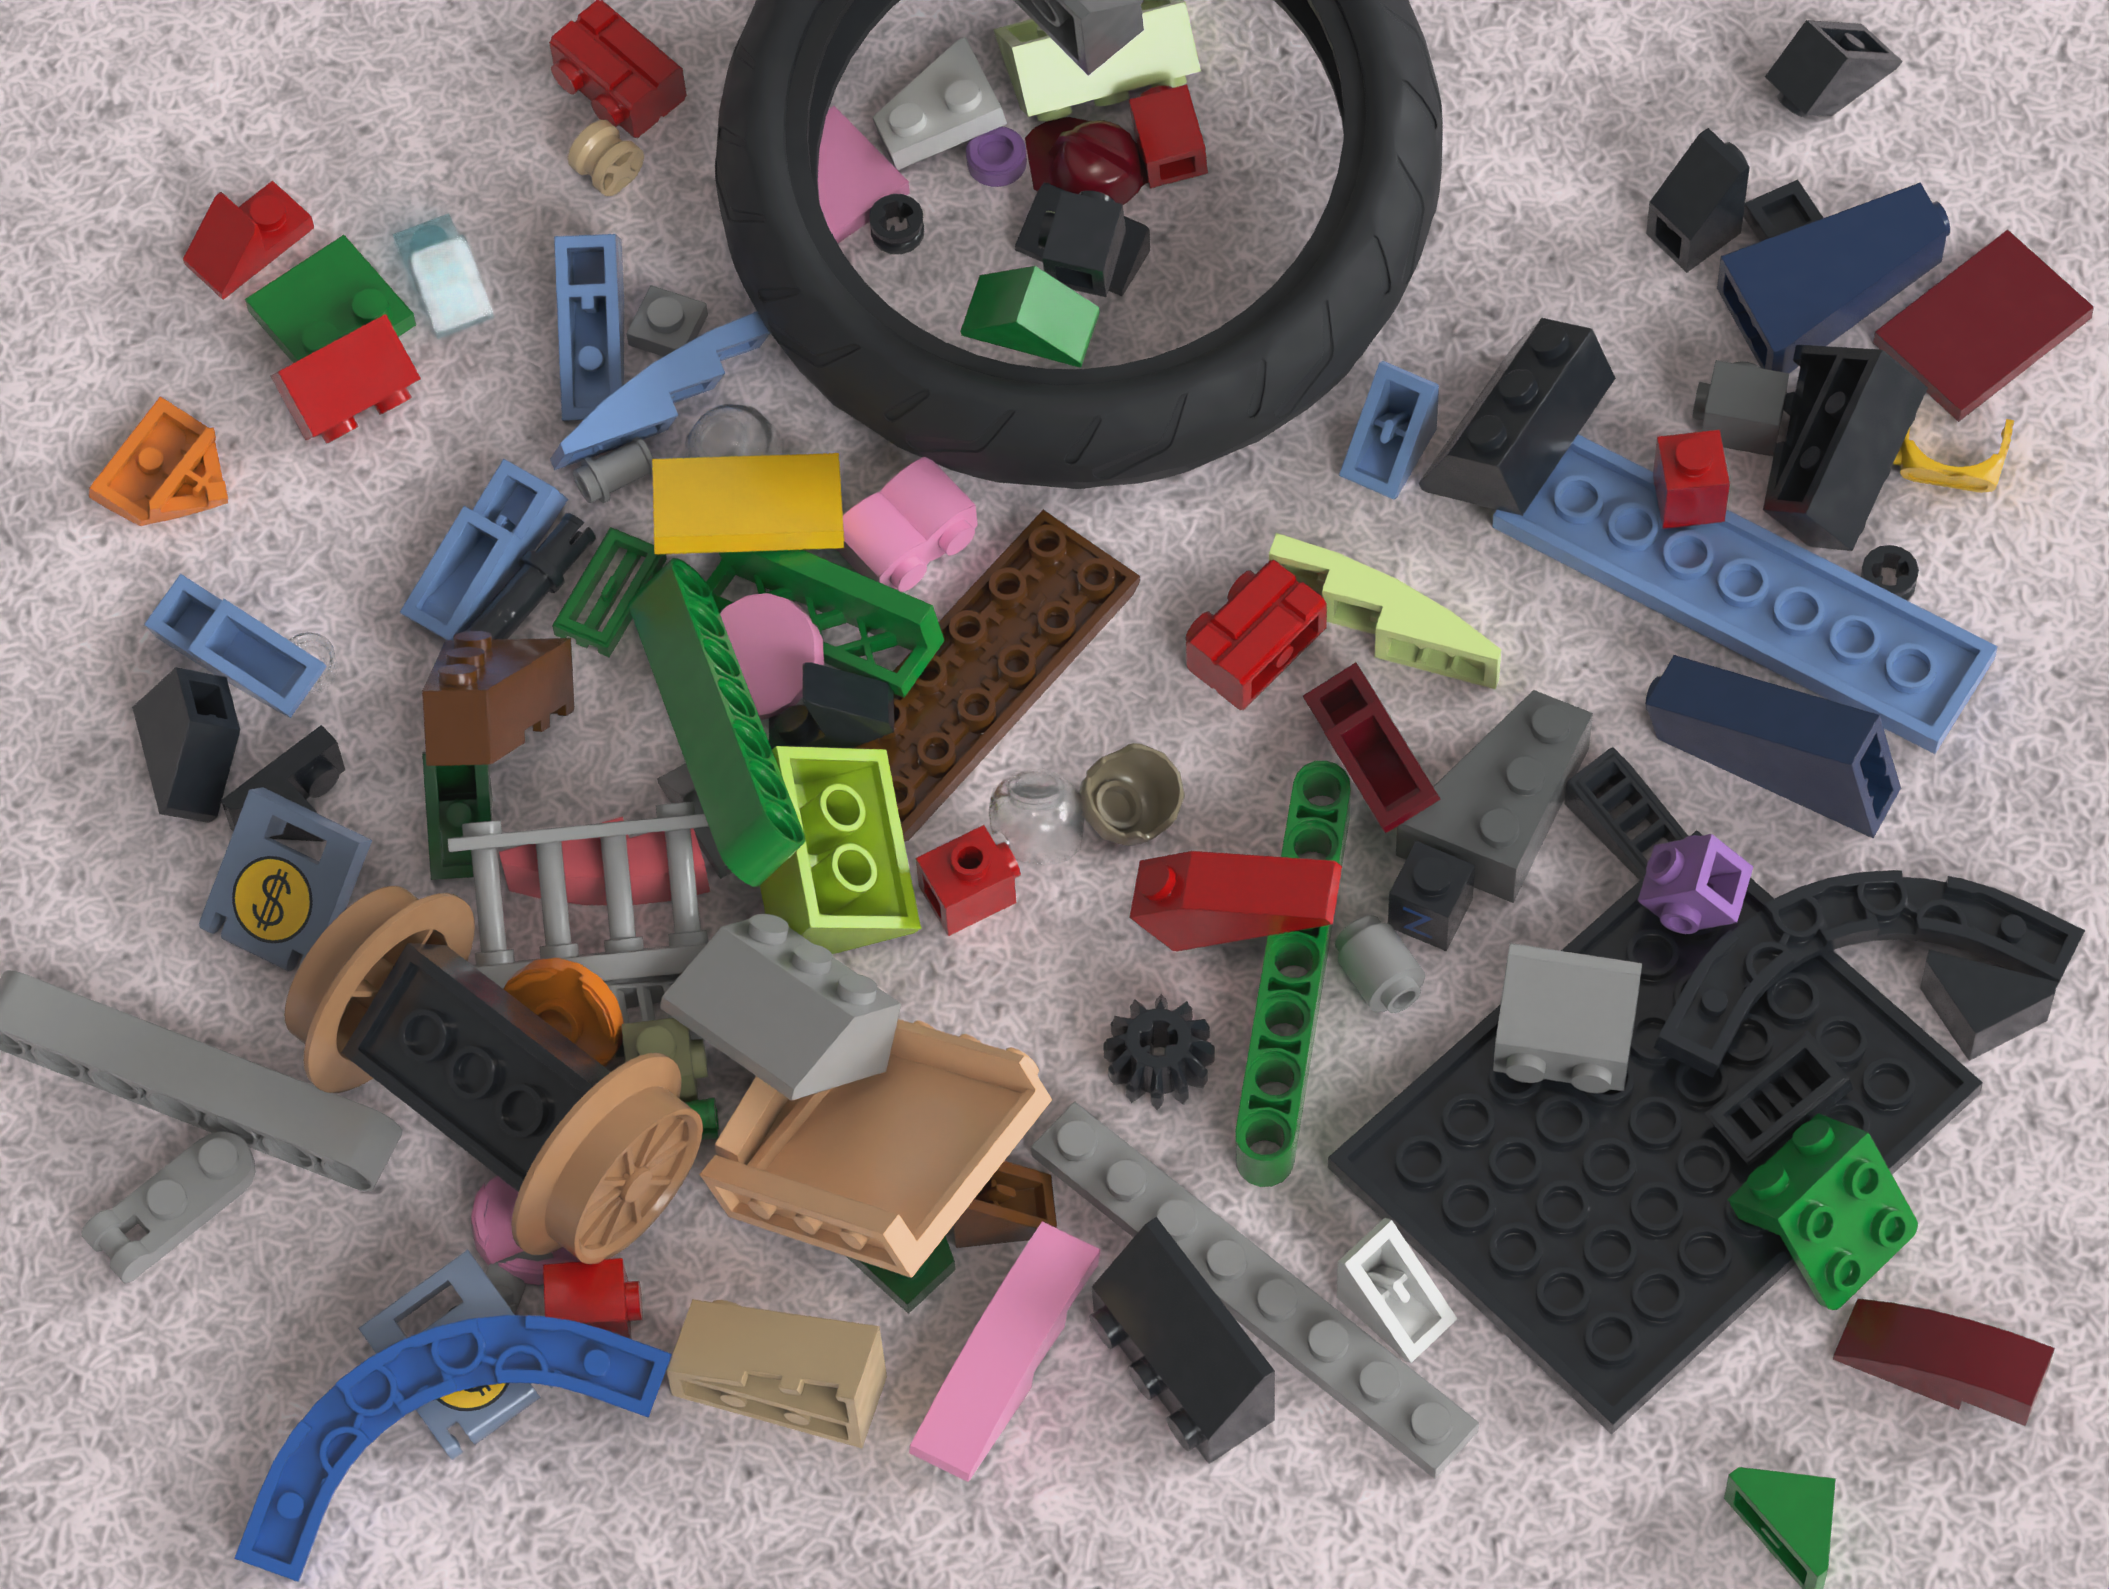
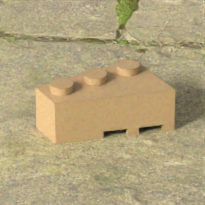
[666,1299,887,1448]

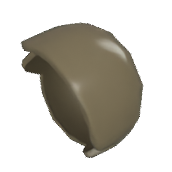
[1078,743,1185,846]

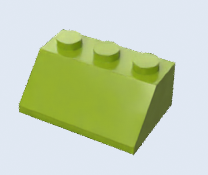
[760,746,921,954]

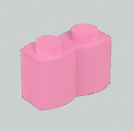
[836,457,978,592]

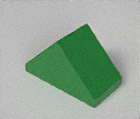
[960,266,1100,368]
[1724,1467,1836,1589]

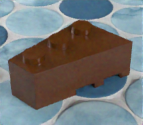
[422,631,575,766]

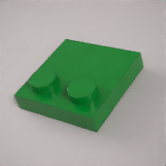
[245,235,416,363]

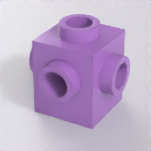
[1638,834,1753,934]

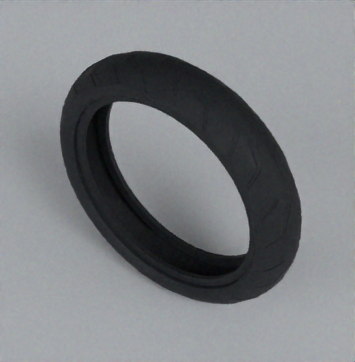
[715,0,1443,489]

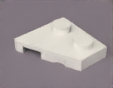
[873,37,1007,170]

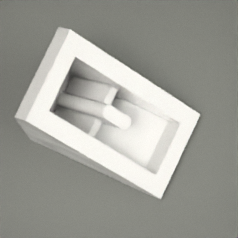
[1337,1218,1457,1363]

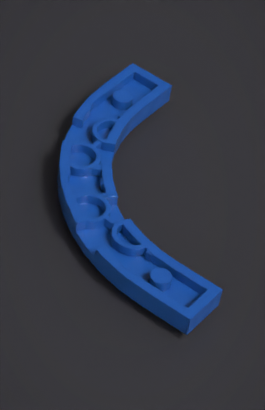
[234,1315,672,1582]

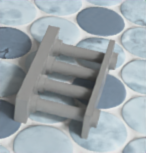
[448,802,709,988]

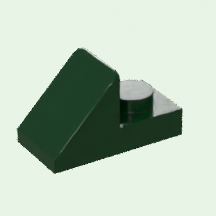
[422,752,493,880]

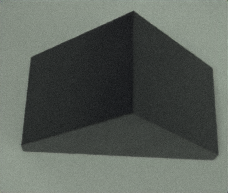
[1920,949,2058,1061]

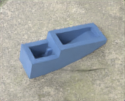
[400,459,568,640]
[144,573,327,718]

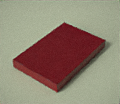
[1873,229,2094,422]

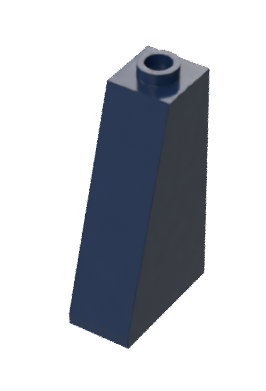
[1717,182,1950,373]
[1645,655,1901,838]

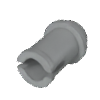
[573,437,654,503]

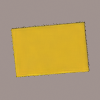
[652,453,844,554]

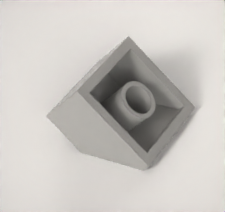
[1493,943,1642,1093]

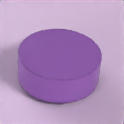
[966,126,1027,187]

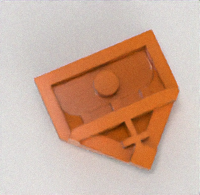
[89,396,228,526]

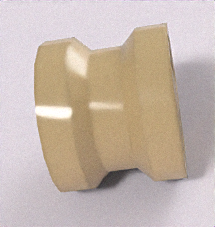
[567,120,644,196]

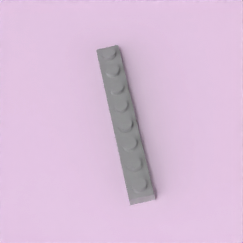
[1031,1101,1479,1479]

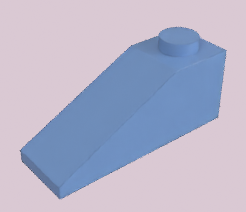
[554,234,624,421]

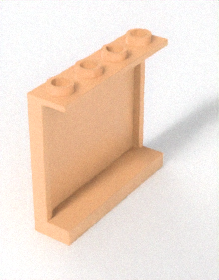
[699,1019,1052,1278]

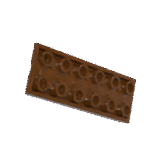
[852,509,1140,842]

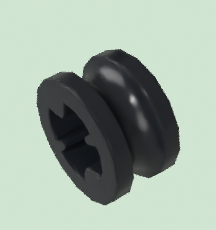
[869,194,924,254]
[1861,545,1919,601]

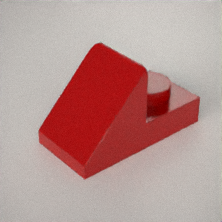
[183,181,314,300]

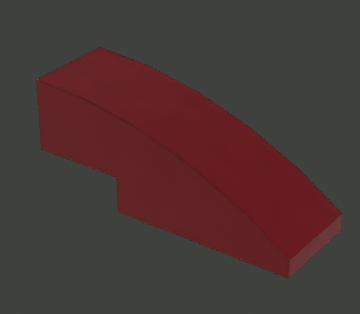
[1303,662,1441,833]
[1833,1299,2055,1426]

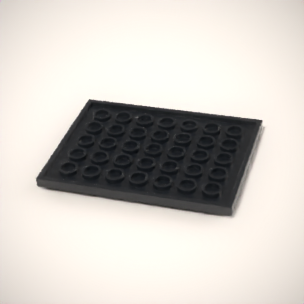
[1328,830,1983,1435]

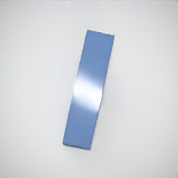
[550,311,770,470]

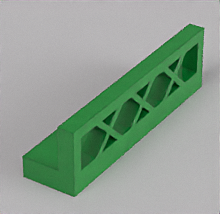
[706,550,945,698]

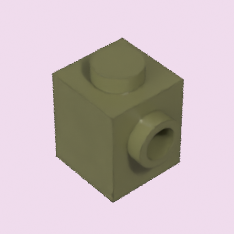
[622,1018,708,1103]

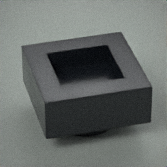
[1743,179,1823,242]

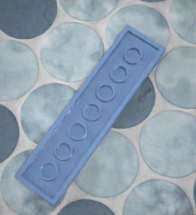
[1493,434,1998,754]

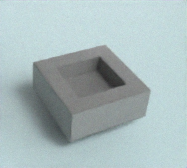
[626,285,708,357]

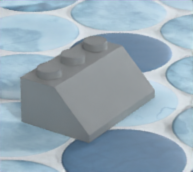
[660,914,901,1101]

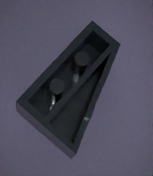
[1763,345,1928,551]

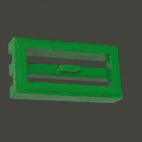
[552,527,667,658]

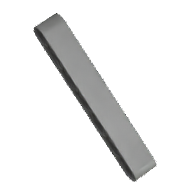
[0,970,403,1192]

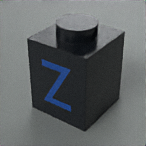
[1388,841,1475,951]

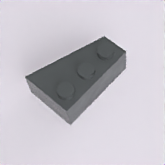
[1396,690,1593,903]

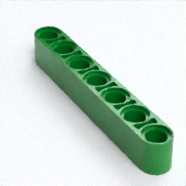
[628,558,806,887]
[1235,761,1351,1187]

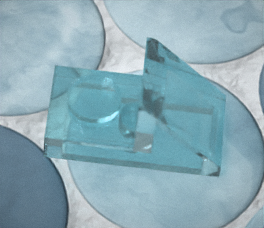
[392,213,494,339]

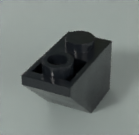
[1646,128,1750,273]
[132,667,240,822]

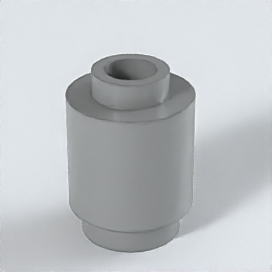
[1335,915,1425,1013]

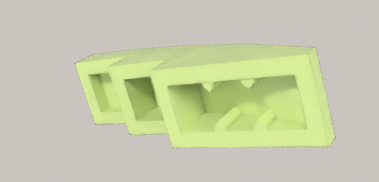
[1269,533,1501,689]

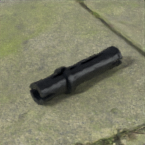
[465,513,596,640]

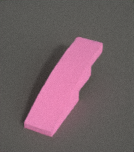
[909,1221,1101,1482]

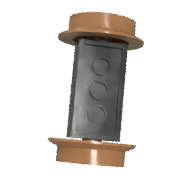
[284,886,703,1264]

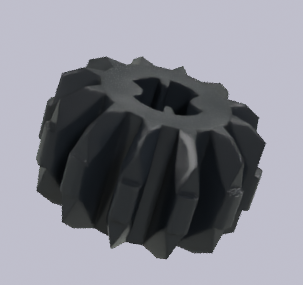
[1103,994,1215,1110]

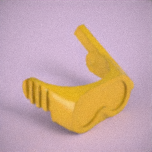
[1893,419,2014,493]

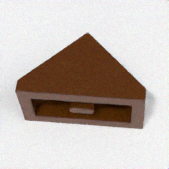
[953,1161,1057,1248]

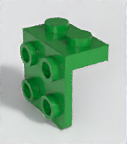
[1728,1113,1918,1310]

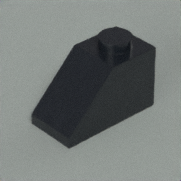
[1765,20,1903,118]

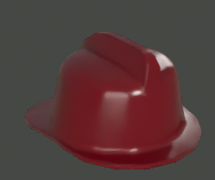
[1025,117,1148,205]

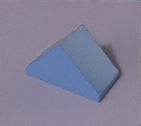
[1339,361,1439,500]

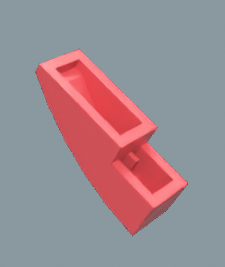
[499,817,710,905]

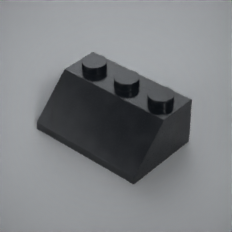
[1419,318,1616,516]
[1089,1217,1275,1464]

